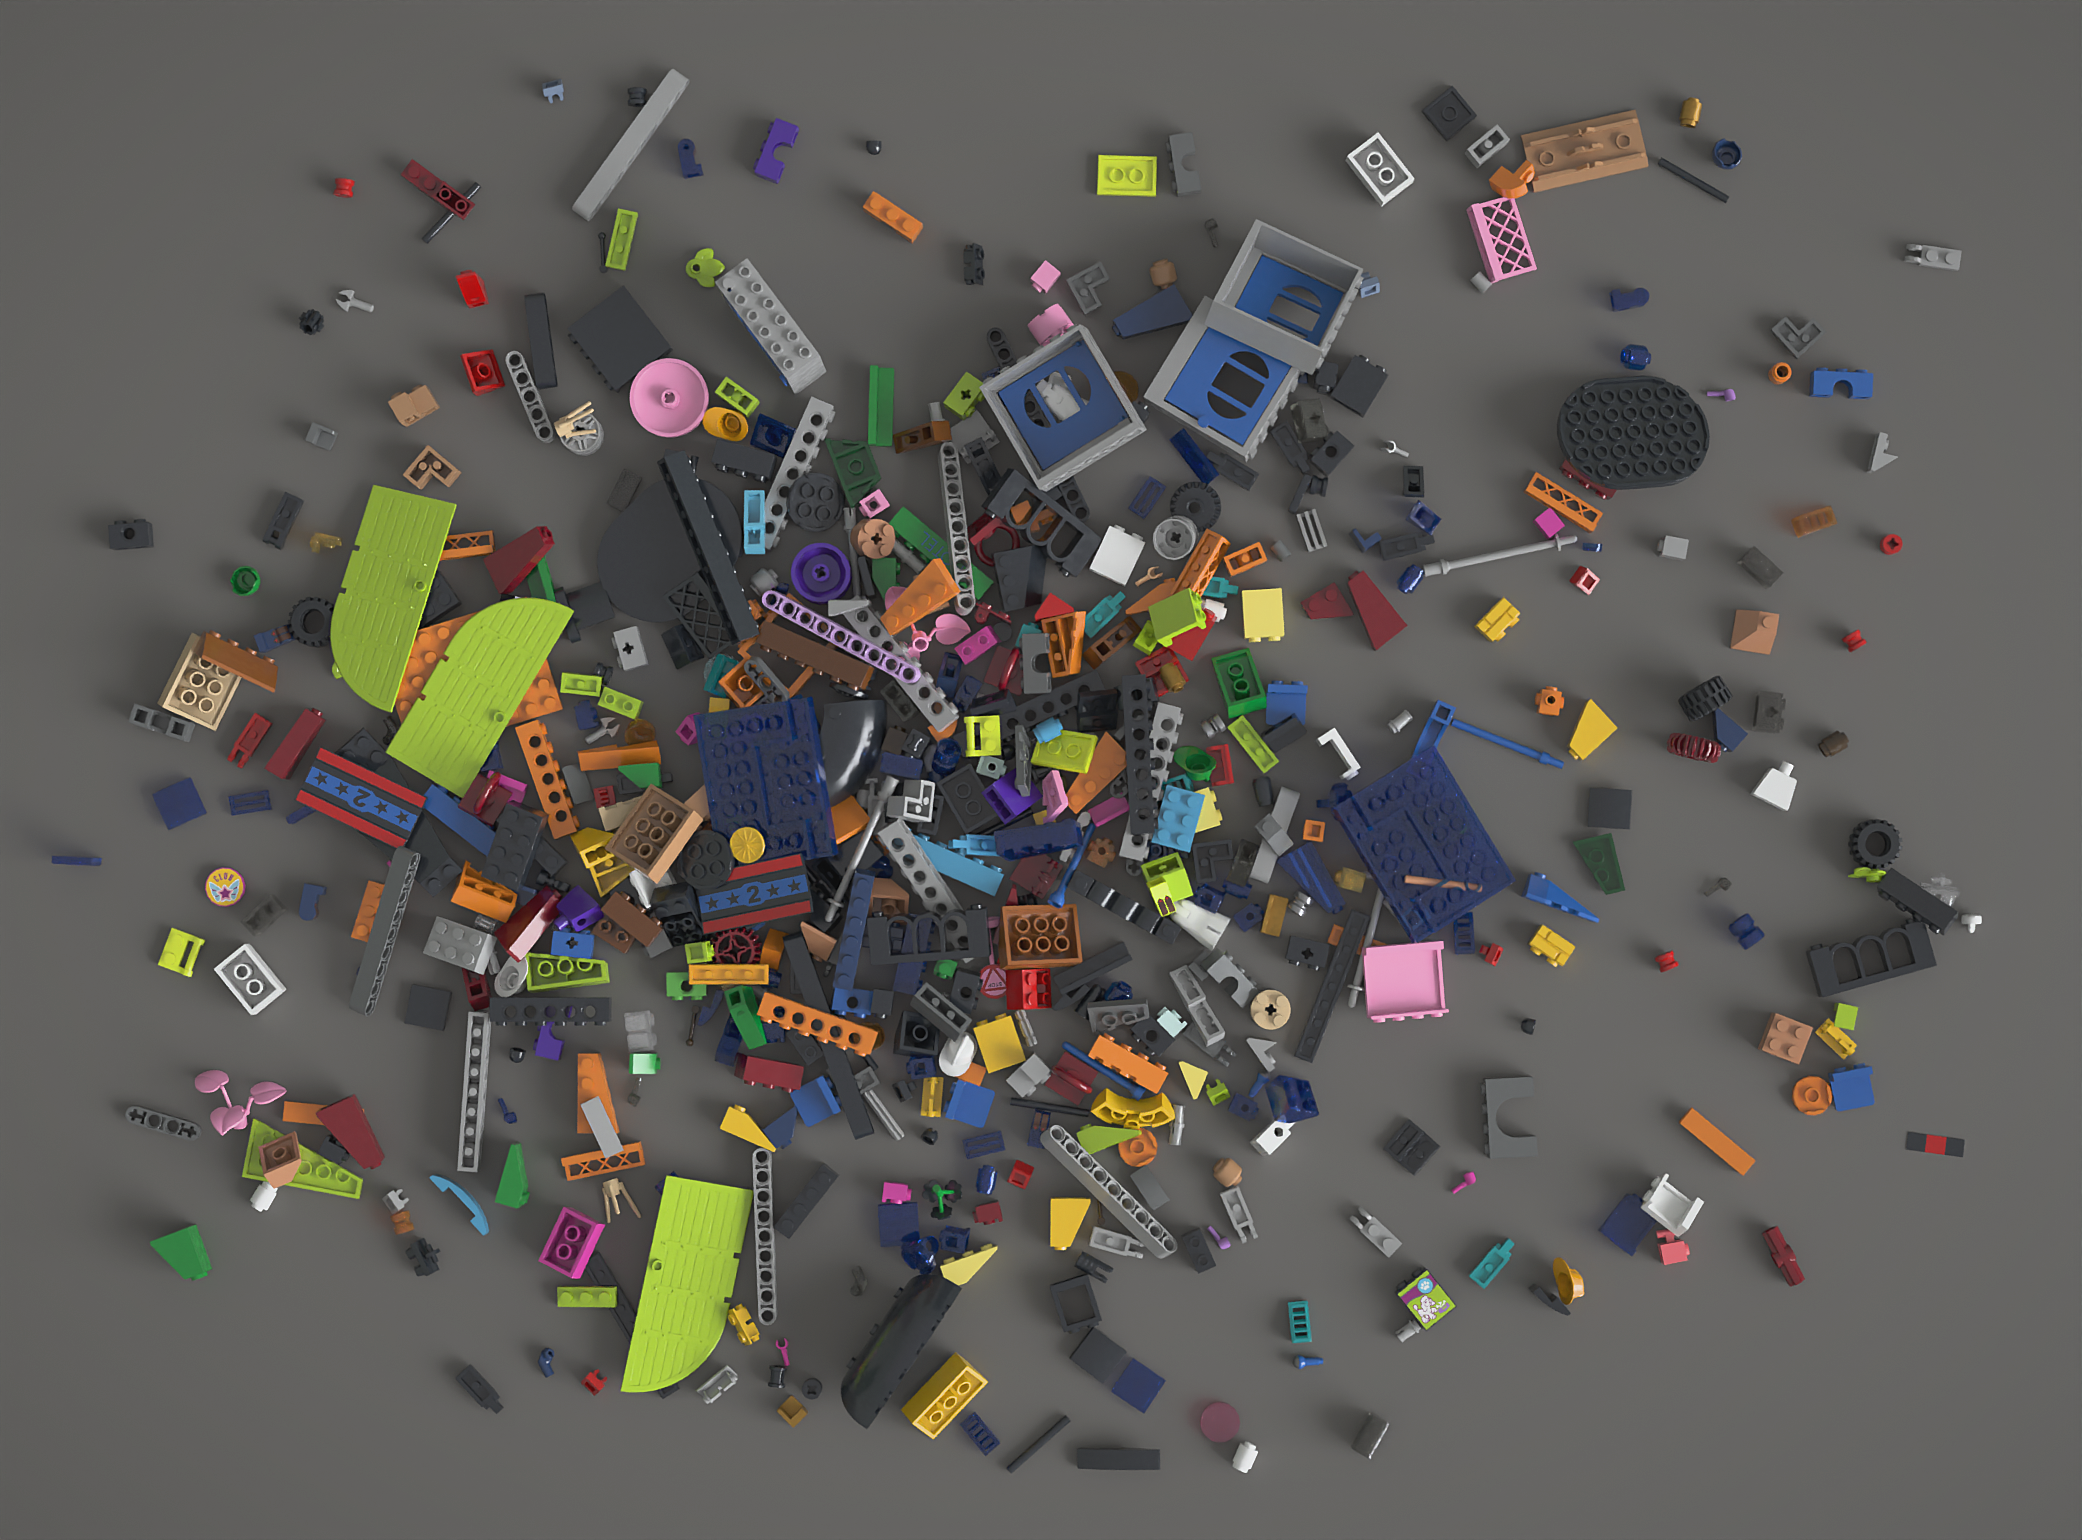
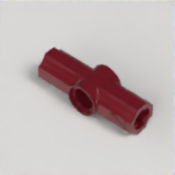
[1761,1226,1805,1287]

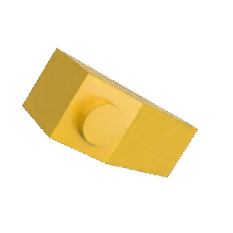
[720,1104,776,1152]

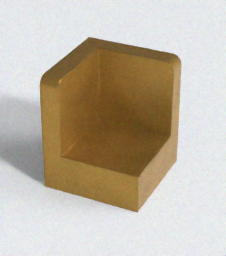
[777,1395,809,1428]

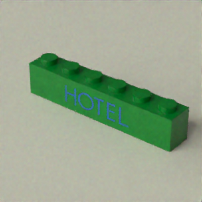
[888,506,994,601]

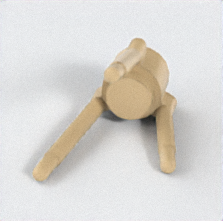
[554,401,596,438]
[602,1178,641,1223]

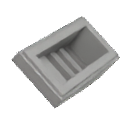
[828,600,871,616]

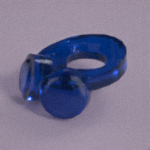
[871,855,893,879]

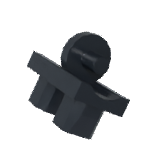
[405,1238,441,1276]

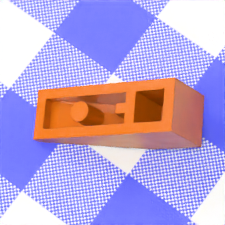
[1125,578,1177,616]

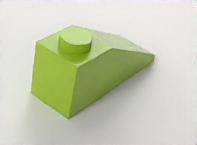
[1076,1124,1142,1154]

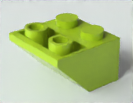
[1141,852,1193,909]

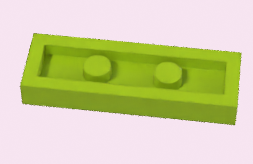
[605,208,638,271]
[1227,715,1279,774]
[557,1286,617,1307]

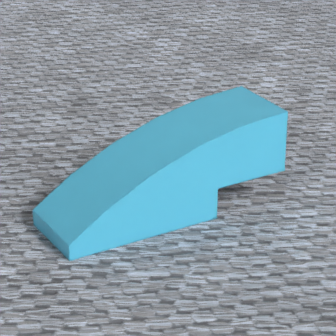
[744,490,765,554]

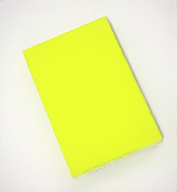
[1097,155,1157,197]
[1030,730,1098,774]

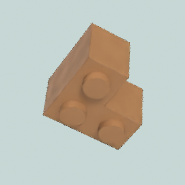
[388,385,440,427]
[403,445,462,490]

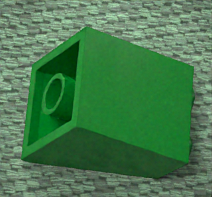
[150,1225,212,1281]

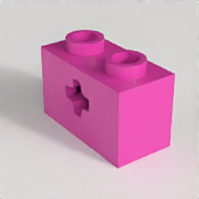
[954,625,1002,665]

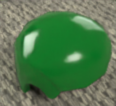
[230,566,260,596]

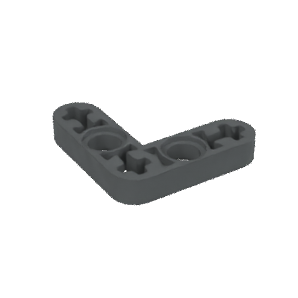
[743,656,790,719]

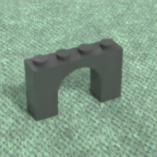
[1480,1076,1538,1159]

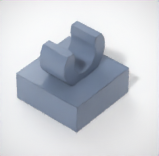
[542,79,564,103]
[1359,272,1380,298]

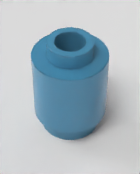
[1033,717,1063,743]

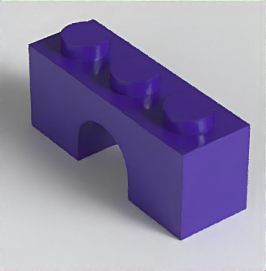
[753,118,799,184]
[533,1006,572,1060]

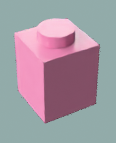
[1031,260,1061,294]

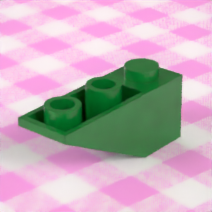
[872,558,901,601]
[724,985,767,1050]

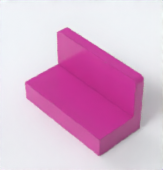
[487,770,529,803]
[1087,792,1129,828]

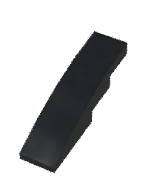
[1077,1447,1160,1470]

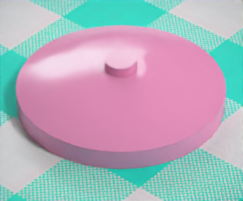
[630,358,709,438]

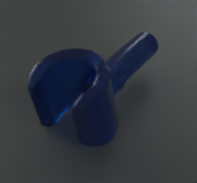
[770,582,789,605]
[498,1098,517,1124]

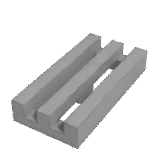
[1296,509,1327,553]

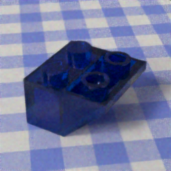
[1265,1075,1319,1124]

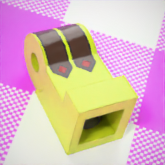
[1146,876,1176,917]

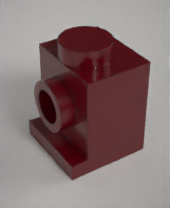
[972,1200,1003,1225]

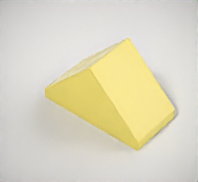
[1178,1061,1208,1099]

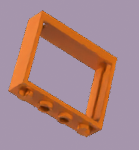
[737,593,844,698]

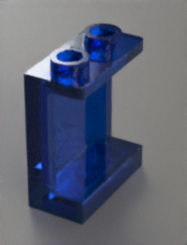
[880,752,924,780]
[1598,1193,1657,1256]

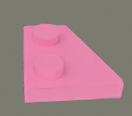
[1042,770,1068,824]

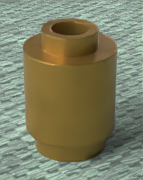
[1679,97,1702,128]
[1159,663,1186,693]

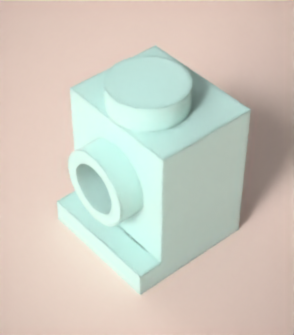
[976,756,1007,780]
[1157,1007,1187,1037]

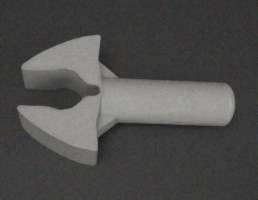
[336,290,374,312]
[585,717,620,744]

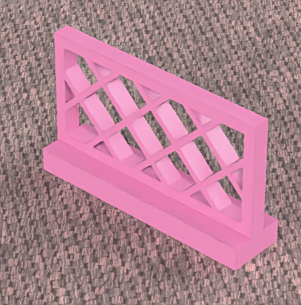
[1466,197,1537,283]

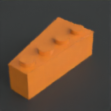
[880,558,961,635]
[1066,732,1127,815]
[1088,1033,1168,1094]
[577,1053,620,1133]

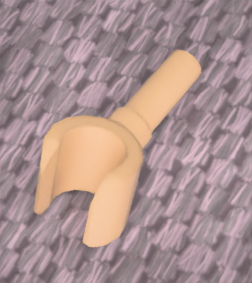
[1135,566,1163,586]

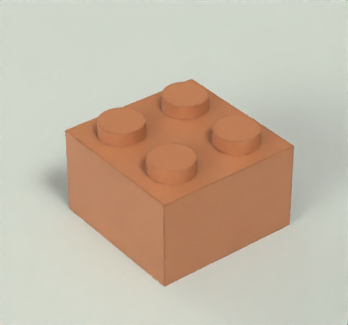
[1758,1013,1813,1065]

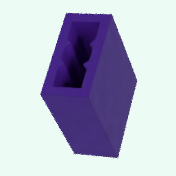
[982,768,1043,824]

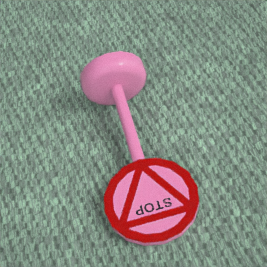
[980,916,1007,999]

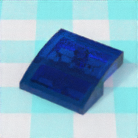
[152,777,207,831]
[878,1202,920,1247]

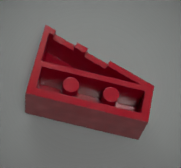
[734,1053,804,1092]

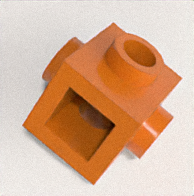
[1535,686,1564,716]

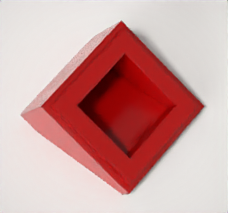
[1570,566,1600,595]
[1007,1160,1034,1190]

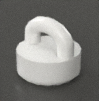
[1961,914,1982,933]

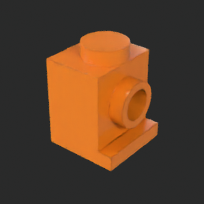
[748,599,766,622]
[1303,820,1325,842]

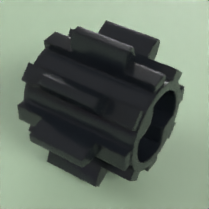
[299,309,324,335]

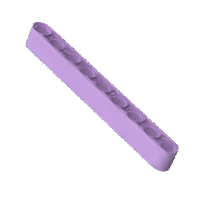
[762,590,920,683]

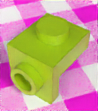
[1133,620,1157,656]
[685,941,714,964]

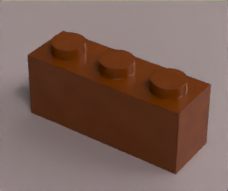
[601,891,664,947]

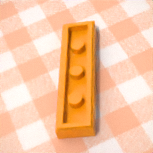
[689,964,769,984]

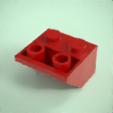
[1006,968,1052,1010]

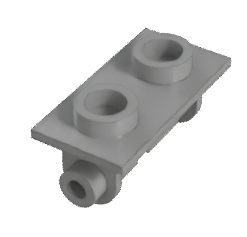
[696,1365,738,1404]

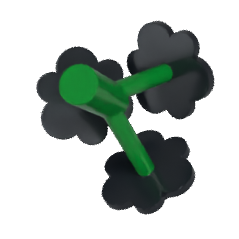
[922,1180,962,1220]

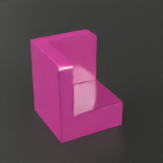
[1533,508,1565,539]

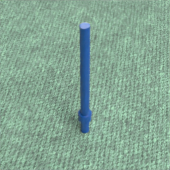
[1451,719,1564,769]

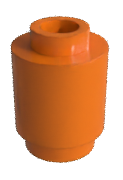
[1768,362,1791,385]

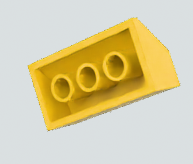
[901,1352,988,1439]

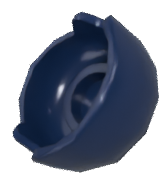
[1712,138,1742,170]

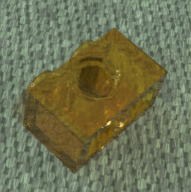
[1333,867,1366,893]

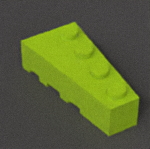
[525,952,610,993]

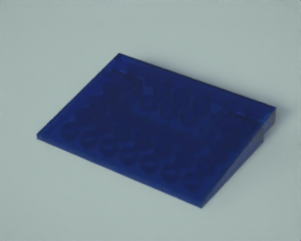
[693,696,838,867]
[1331,745,1516,944]

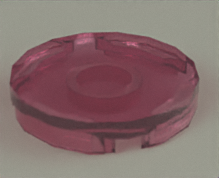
[1200,1402,1240,1442]

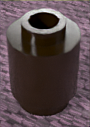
[1818,730,1849,757]

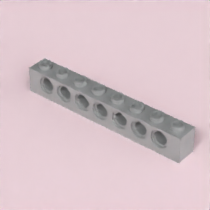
[765,396,836,551]
[843,594,960,732]
[1119,702,1184,862]
[878,818,974,963]
[457,1011,491,1172]

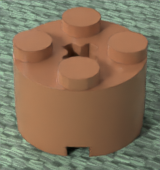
[850,518,895,559]

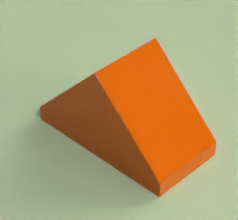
[759,928,789,972]

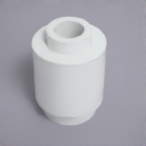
[1201,598,1227,622]
[250,1181,278,1212]
[1232,1441,1258,1473]

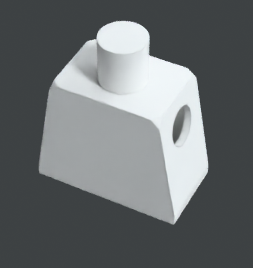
[1751,761,1797,811]
[1250,1114,1295,1157]

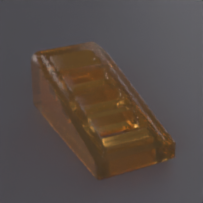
[1791,505,1838,538]

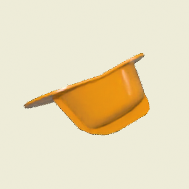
[703,407,748,442]
[1553,1257,1584,1305]

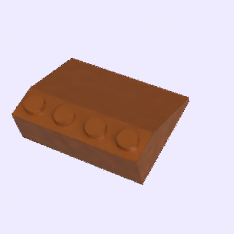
[193,630,278,693]
[998,904,1082,970]

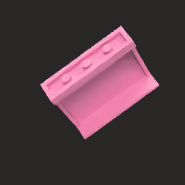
[1361,940,1449,1023]

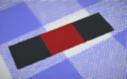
[1906,1132,1965,1157]

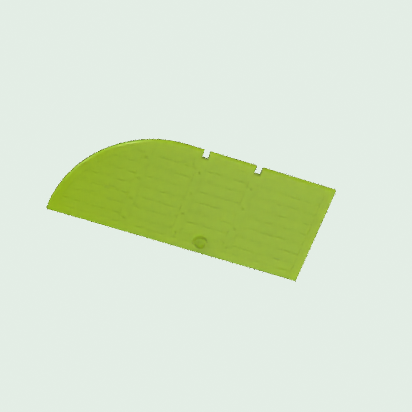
[330,485,457,712]
[385,598,574,798]
[620,1175,754,1392]

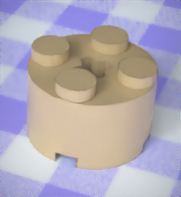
[1250,989,1291,1030]

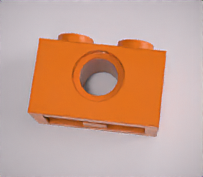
[1222,542,1267,577]

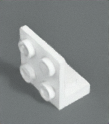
[629,868,677,908]

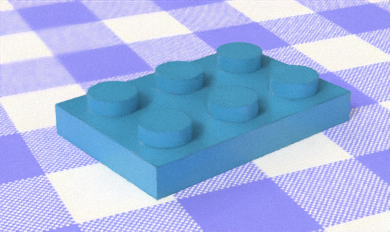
[1151,785,1205,853]

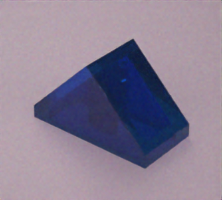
[1405,500,1441,535]

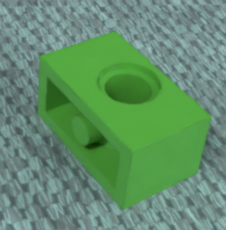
[666,972,708,1000]

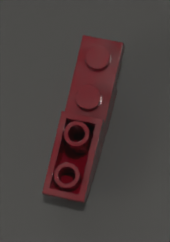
[400,159,475,220]

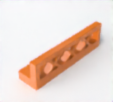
[1523,472,1603,533]
[1168,529,1231,597]
[439,530,496,561]
[561,1141,646,1181]

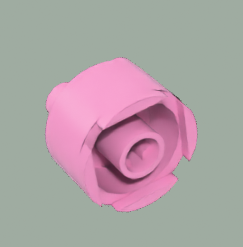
[1027,304,1074,346]

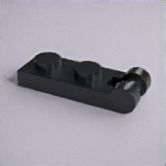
[262,492,304,550]

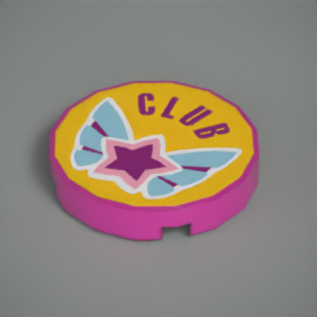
[205,867,246,907]

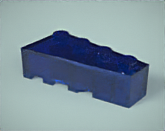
[994,818,1084,861]

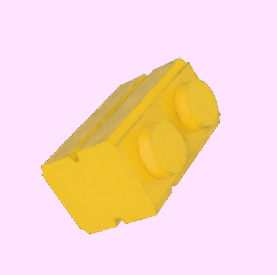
[1474,597,1520,643]
[1528,924,1575,967]

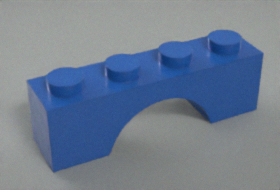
[1404,700,1456,781]

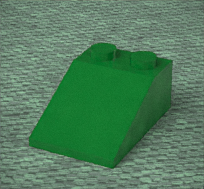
[1211,648,1267,718]
[495,1142,530,1209]

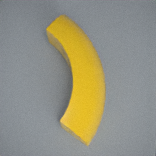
[1091,1087,1175,1129]

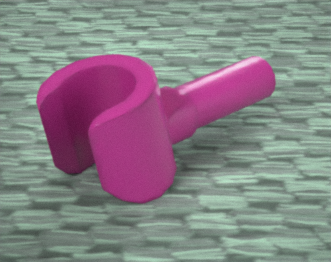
[1452,1171,1476,1194]
[776,1338,790,1366]

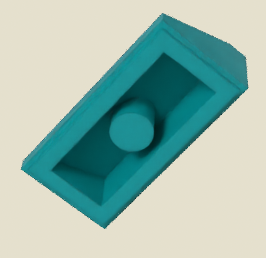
[703,654,739,698]

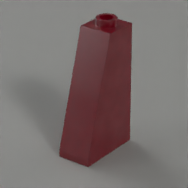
[483,526,555,594]
[1347,570,1408,651]
[264,708,326,780]
[494,886,563,963]
[316,1094,385,1169]

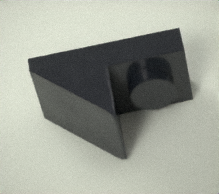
[1402,466,1424,498]

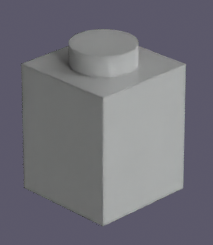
[1657,535,1689,561]

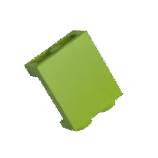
[1148,588,1206,647]

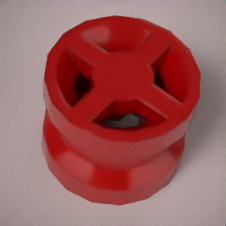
[333,178,355,198]
[1880,534,1903,555]
[1842,629,1867,652]
[1654,950,1679,973]

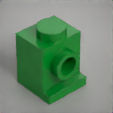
[933,959,958,981]

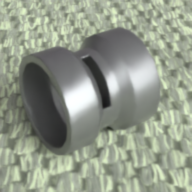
[1200,713,1226,739]
[1287,890,1313,917]

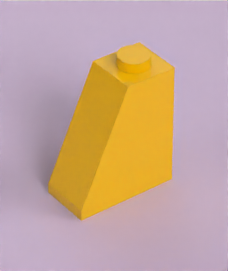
[1567,699,1617,761]
[570,827,615,868]
[1050,1197,1090,1250]

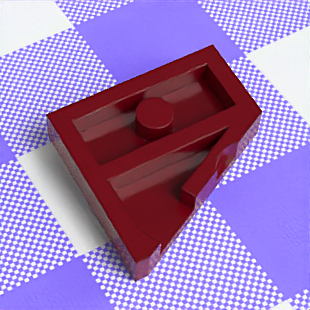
[1300,582,1354,620]

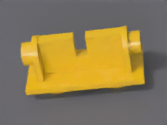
[1815,1018,1857,1060]
[921,1076,944,1117]
[728,1303,760,1346]

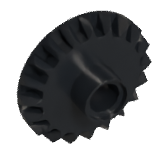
[1170,481,1221,533]

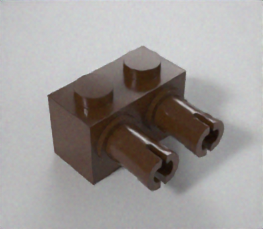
[592,913,636,954]

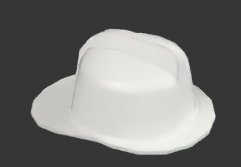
[494,956,528,997]
[939,1032,977,1077]

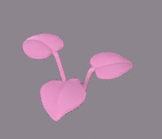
[885,586,971,660]
[195,1070,287,1136]

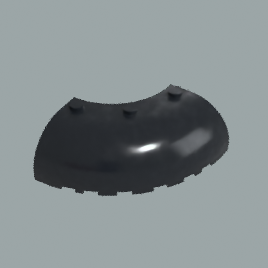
[771,700,888,832]
[841,1274,962,1429]

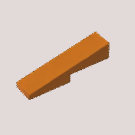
[577,740,661,771]
[1679,1107,1756,1176]

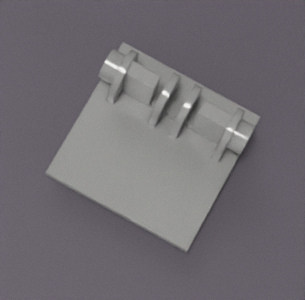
[950,410,1000,464]

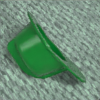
[1173,746,1216,782]

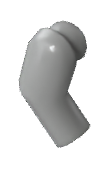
[922,743,941,772]

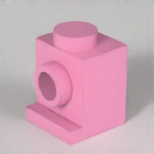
[859,489,890,519]

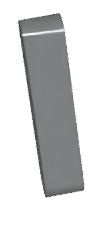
[505,351,556,443]
[1249,786,1300,884]

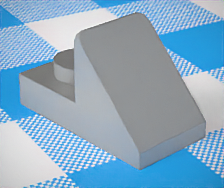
[1867,432,1898,473]
[1245,1037,1277,1072]

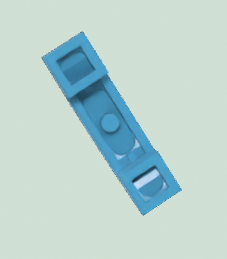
[430,1174,489,1236]

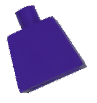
[553,885,604,932]

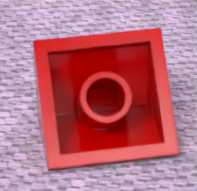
[460,349,505,396]
[1035,593,1074,622]

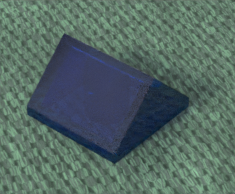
[750,413,797,459]

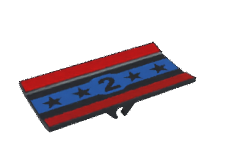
[294,747,428,849]
[695,853,813,935]

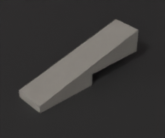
[1169,965,1225,1047]

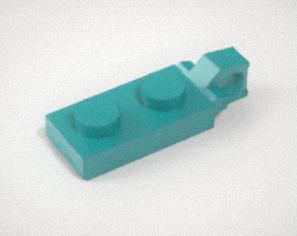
[1200,577,1239,599]
[1084,591,1126,638]
[1468,1238,1515,1289]

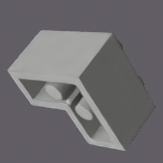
[886,780,935,822]
[1006,1052,1051,1098]

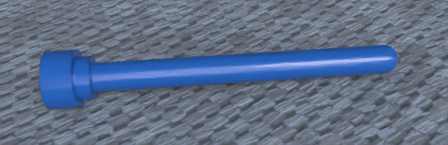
[1047,823,1096,908]
[1062,1042,1146,1101]

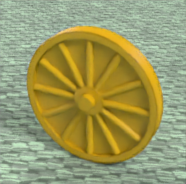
[730,827,765,863]

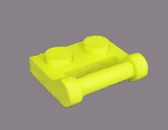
[964,715,1001,757]
[158,928,205,977]

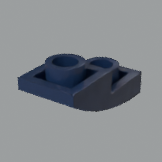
[1147,841,1189,861]

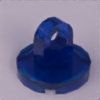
[1316,782,1354,822]
[901,1236,939,1274]

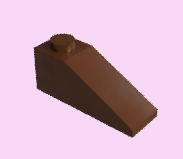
[893,421,952,454]
[1082,615,1142,670]

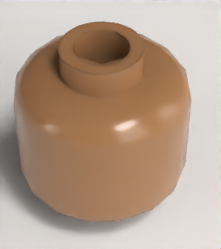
[1149,259,1177,289]
[1212,1158,1242,1187]

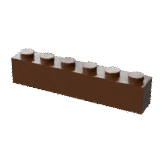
[755,620,875,691]

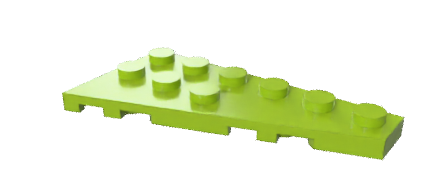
[242,1118,363,1199]

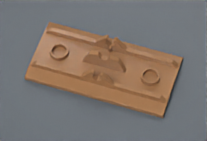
[1520,110,1649,193]

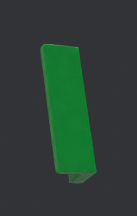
[868,365,894,447]
[526,556,557,602]

